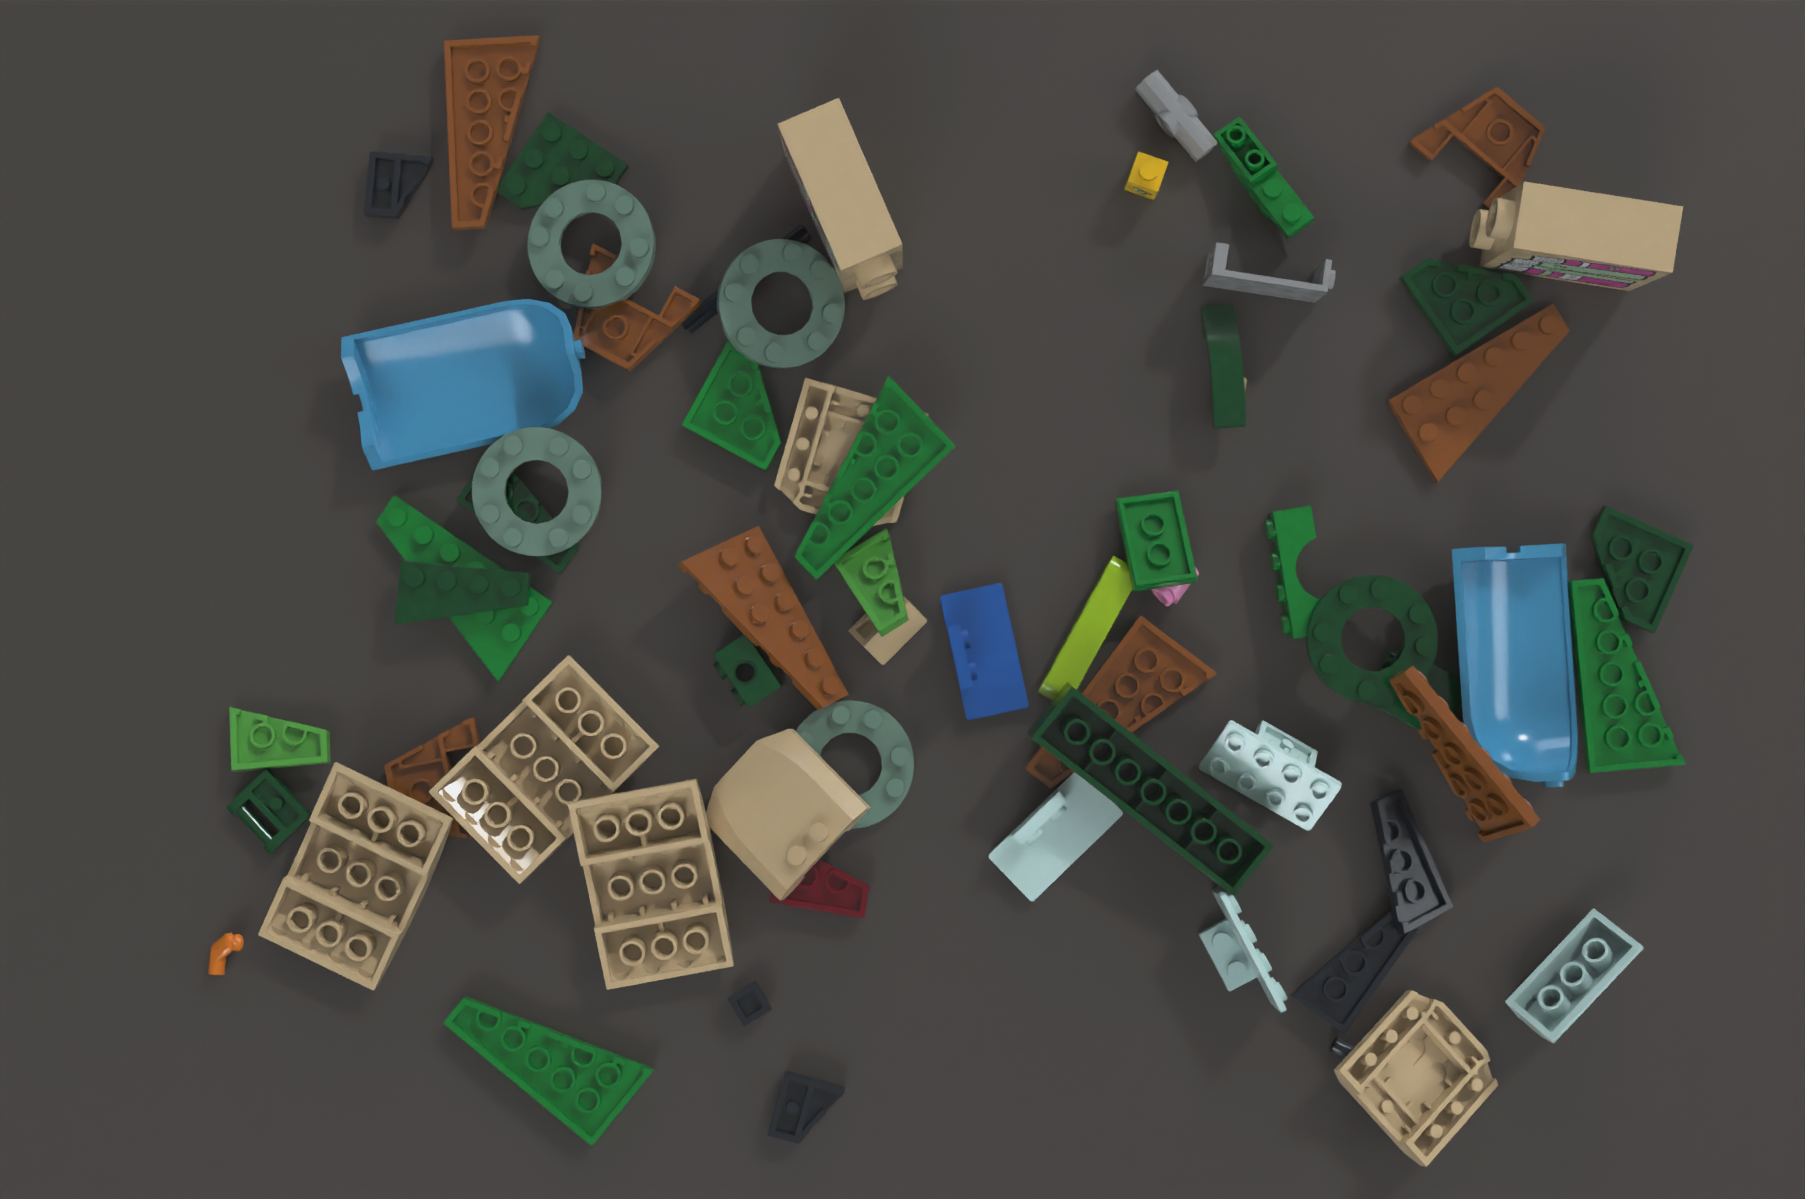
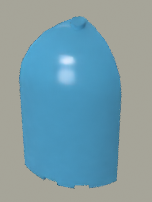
[341,299,585,470]
[1452,543,1578,787]

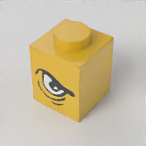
[1124,151,1169,200]

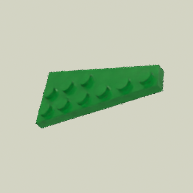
[794,376,956,580]
[376,495,554,682]
[1568,578,1686,773]
[443,996,655,1146]

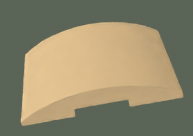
[429,655,660,884]
[258,762,453,991]
[568,779,734,990]

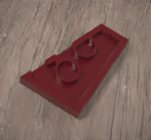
[769,859,870,918]

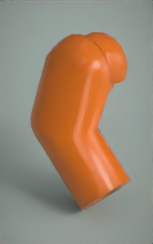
[208,932,244,975]

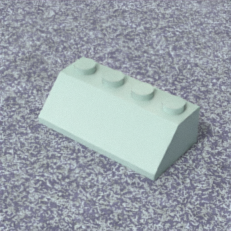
[1505,908,1644,1044]

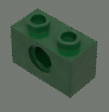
[713,634,783,708]

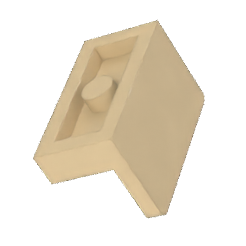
[848,597,927,665]

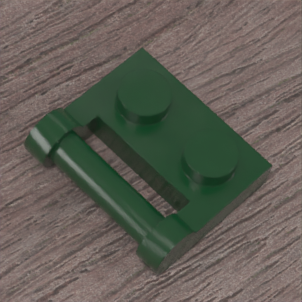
[226,769,312,855]

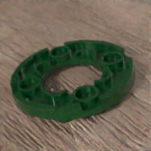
[1306,575,1438,704]

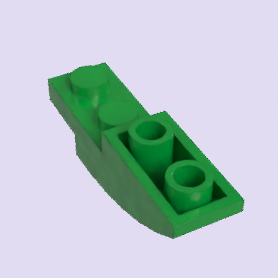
[1213,116,1314,240]

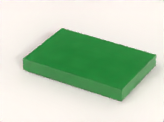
[1115,490,1198,592]

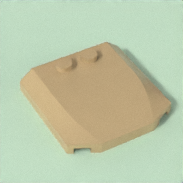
[774,377,929,526]
[706,729,871,901]
[1334,990,1498,1167]

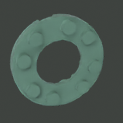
[528,180,656,309]
[717,239,845,369]
[472,427,602,556]
[796,700,914,829]

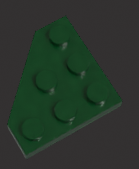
[497,112,629,211]
[1399,258,1534,356]
[1589,506,1694,633]

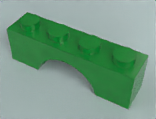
[1264,506,1321,639]

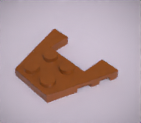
[1408,87,1546,210]
[574,243,702,372]
[384,717,480,839]

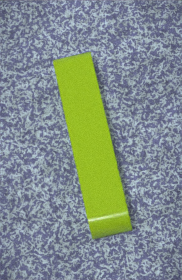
[1038,555,1132,700]

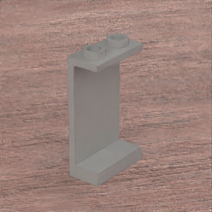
[1203,242,1336,303]

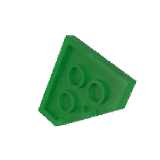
[682,341,782,472]

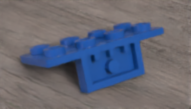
[940,583,1029,720]

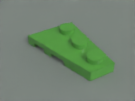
[834,528,909,637]
[229,707,331,772]

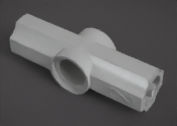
[1135,70,1218,162]

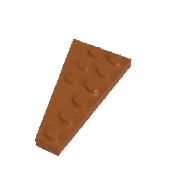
[444,35,541,231]
[1387,304,1569,483]
[677,526,849,711]
[1024,615,1217,788]
[1389,666,1540,843]

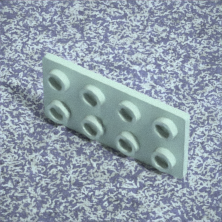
[1199,720,1342,831]
[989,772,1123,901]
[1198,887,1288,1013]

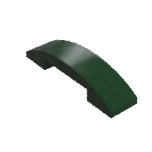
[1201,304,1246,429]

